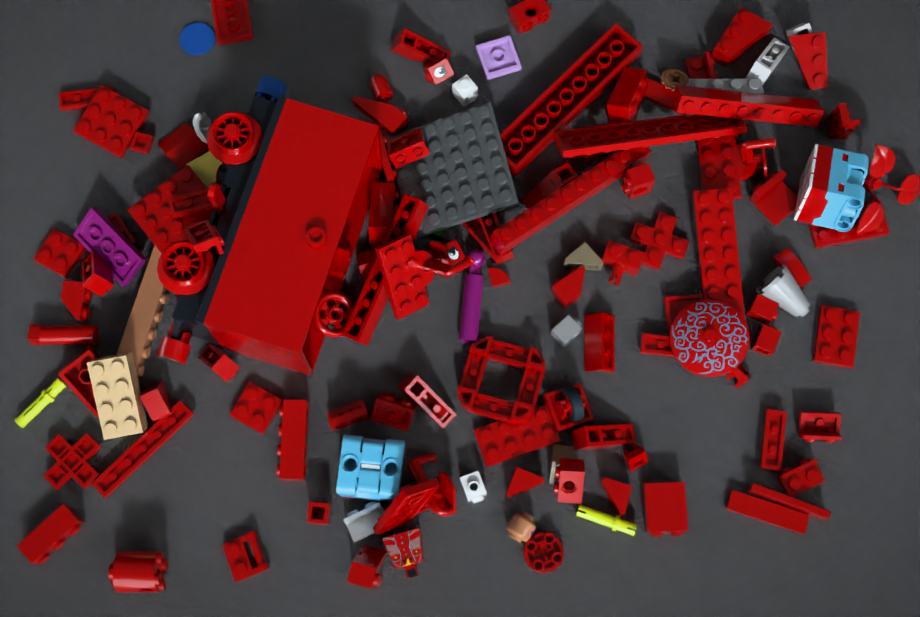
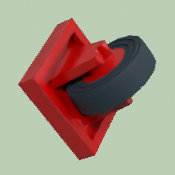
[543,383,594,432]

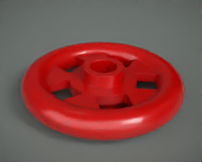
[313,292,354,338]

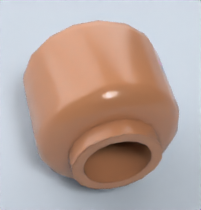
[506,512,536,543]

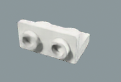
[343,501,385,543]

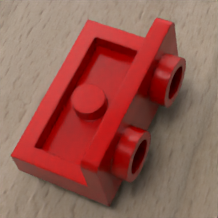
[798,410,842,443]

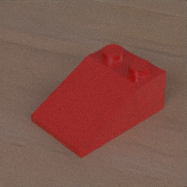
[58,345,102,418]

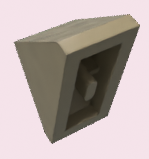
[563,242,603,271]
[549,444,573,484]

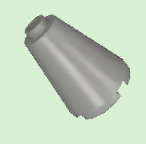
[756,264,810,317]

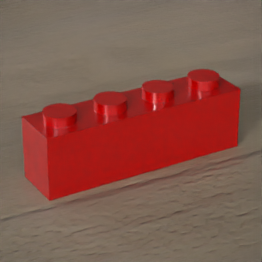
[276,400,310,481]

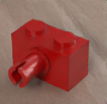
[602,240,645,286]

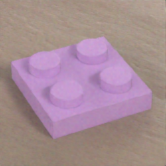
[476,35,521,80]

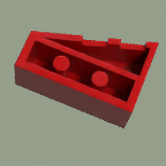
[711,7,773,67]
[461,212,515,265]

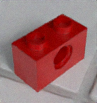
[509,0,551,34]
[621,163,655,200]
[553,458,585,504]

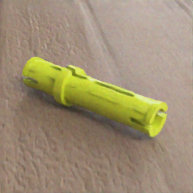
[14,378,67,428]
[576,504,637,536]

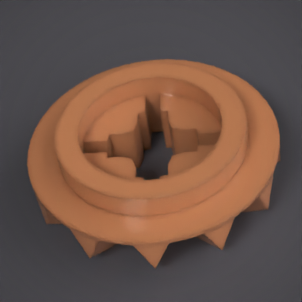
[661,69,689,92]

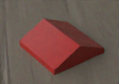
[157,122,209,171]

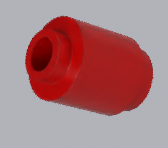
[370,74,393,103]

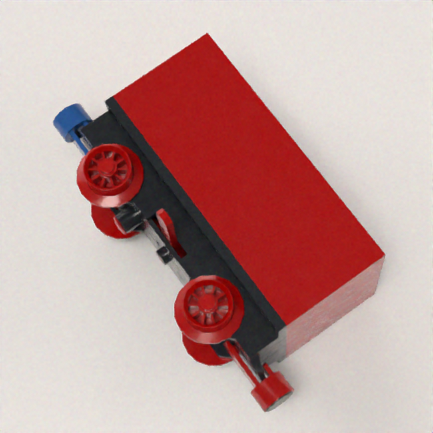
[156,76,383,376]

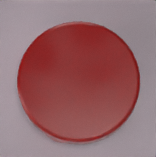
[523,532,564,573]

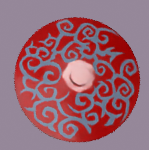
[670,300,750,378]

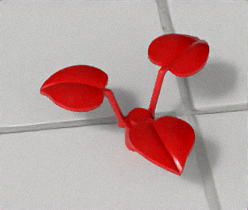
[856,144,920,233]

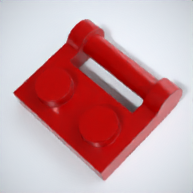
[222,531,270,583]

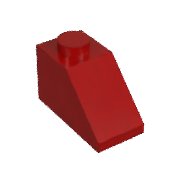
[81,251,114,296]
[198,343,240,382]

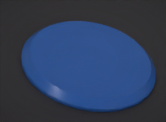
[179,23,215,56]

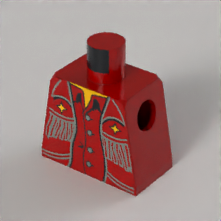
[382,528,424,579]

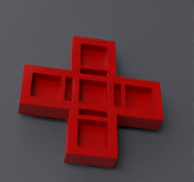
[629,212,690,270]
[43,433,102,490]

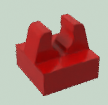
[726,365,752,388]
[623,444,648,472]

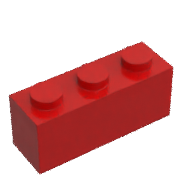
[16,504,85,565]

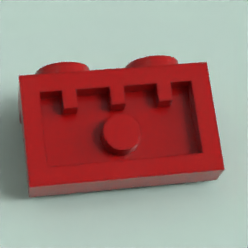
[684,51,718,79]
[826,103,861,140]
[386,128,430,168]
[184,220,225,255]
[370,393,417,432]
[327,399,370,432]
[777,457,825,497]

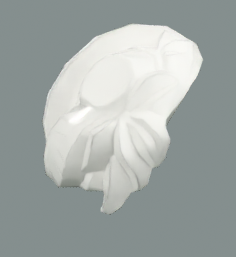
[193,112,212,143]

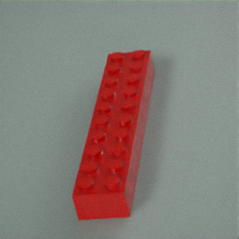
[501,23,643,178]

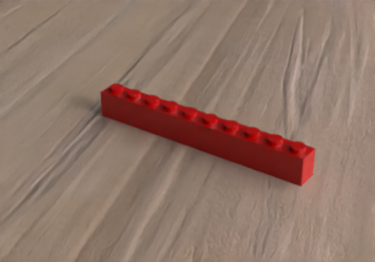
[489,147,652,256]

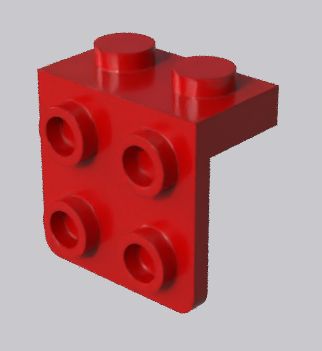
[749,169,797,225]

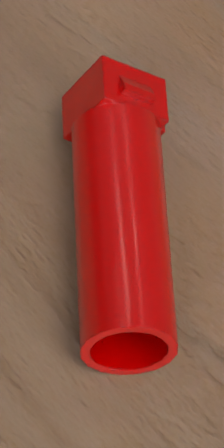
[27,324,99,345]

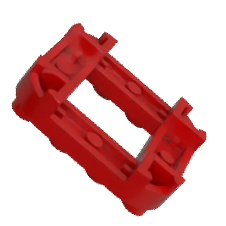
[457,336,545,424]

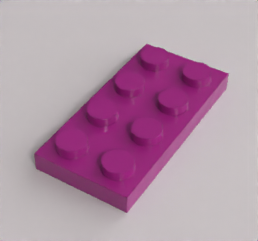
[73,207,147,287]

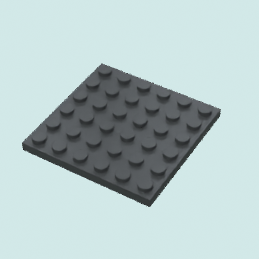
[387,102,519,239]

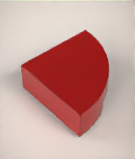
[488,268,510,288]

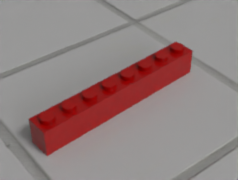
[672,85,824,127]
[342,194,429,346]

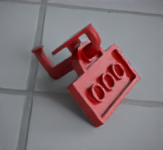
[698,135,776,200]
[375,233,474,320]
[373,452,457,535]

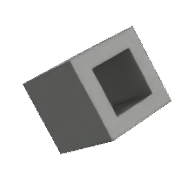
[551,314,582,348]

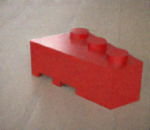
[607,67,649,124]
[368,182,400,250]
[346,544,387,590]

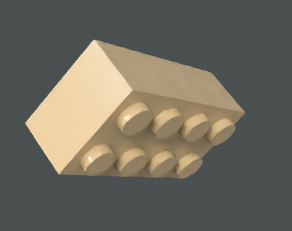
[87,352,149,440]

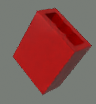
[642,482,689,537]

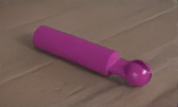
[459,249,485,344]

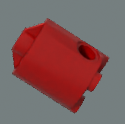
[108,551,168,593]

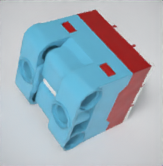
[794,144,869,232]
[336,434,407,503]

